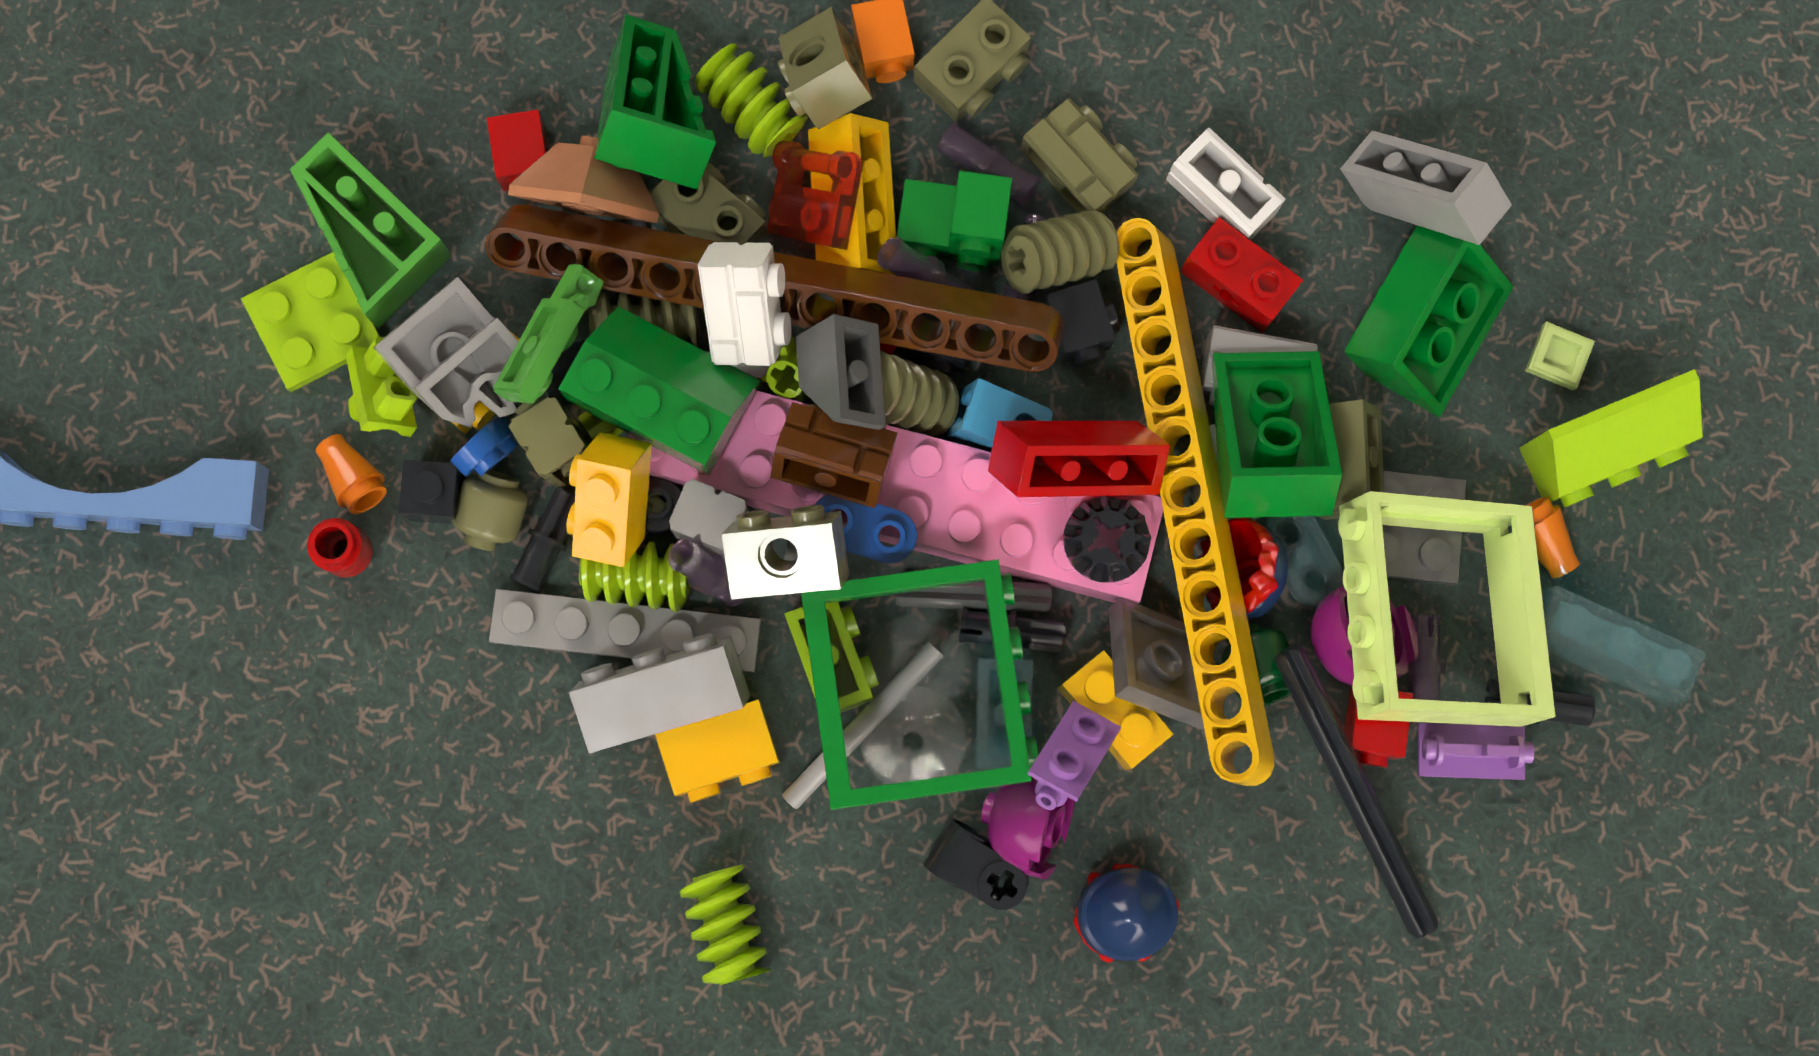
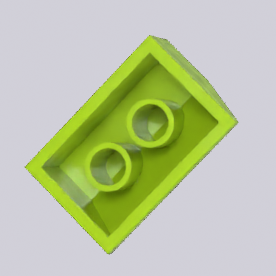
[1519,369,1703,508]

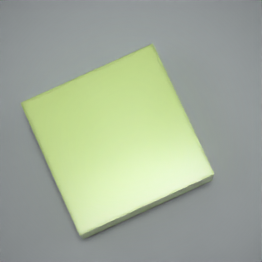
[1525,321,1595,390]

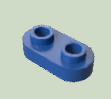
[450,416,518,477]
[815,495,917,563]

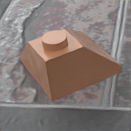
[508,136,659,223]

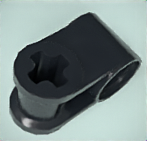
[923,818,1029,910]

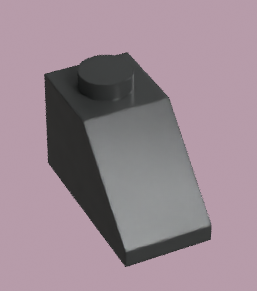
[796,314,886,430]

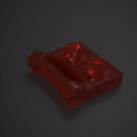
[766,141,862,250]

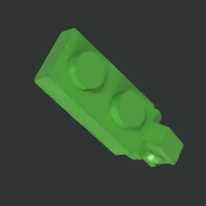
[493,264,604,404]

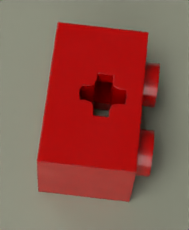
[1180,217,1303,334]

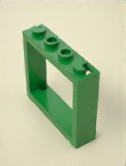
[801,559,1038,810]

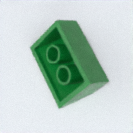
[1344,225,1514,417]
[558,306,761,476]

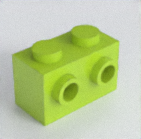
[784,602,879,713]

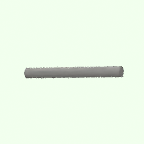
[782,640,945,809]

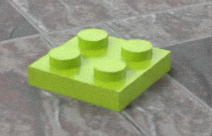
[241,252,381,392]

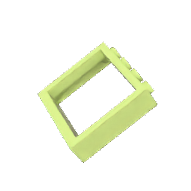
[1338,491,1555,727]

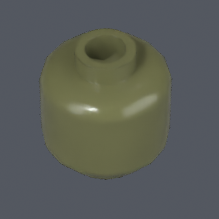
[451,469,528,551]

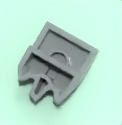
[373,277,518,427]

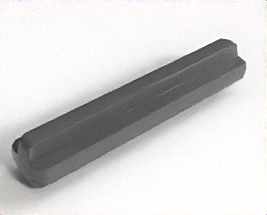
[895,581,1052,613]

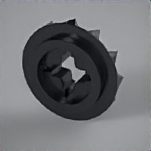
[1063,496,1151,583]

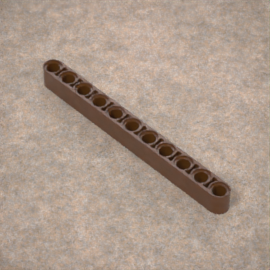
[485,205,1064,372]

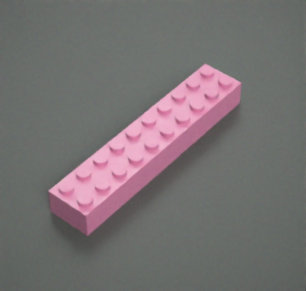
[627,391,1163,604]

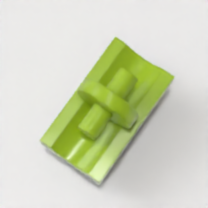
[346,337,417,437]

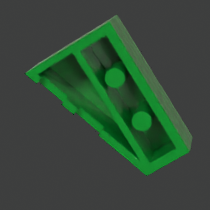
[594,14,716,189]

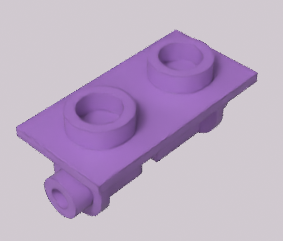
[1028,701,1121,810]
[1418,723,1534,780]

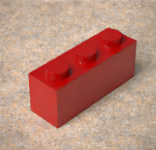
[988,421,1170,497]

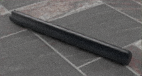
[1274,645,1438,938]

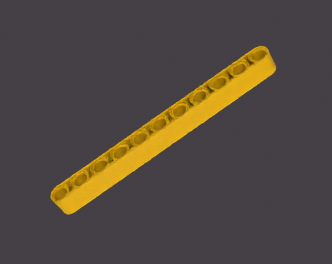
[1116,218,1274,786]

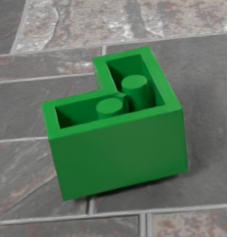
[896,171,1012,271]

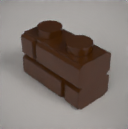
[770,402,898,508]

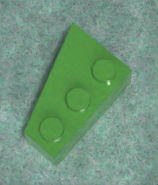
[290,133,452,329]

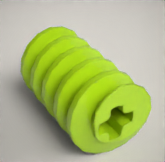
[694,43,808,158]
[579,541,694,612]
[679,864,772,985]

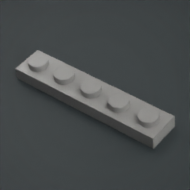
[489,589,761,673]

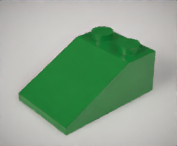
[1212,351,1342,518]

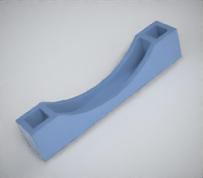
[0,450,269,540]

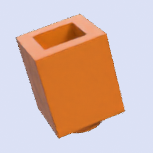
[851,0,915,83]

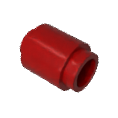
[307,518,373,578]

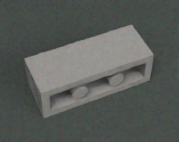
[1340,130,1512,245]
[569,633,751,753]

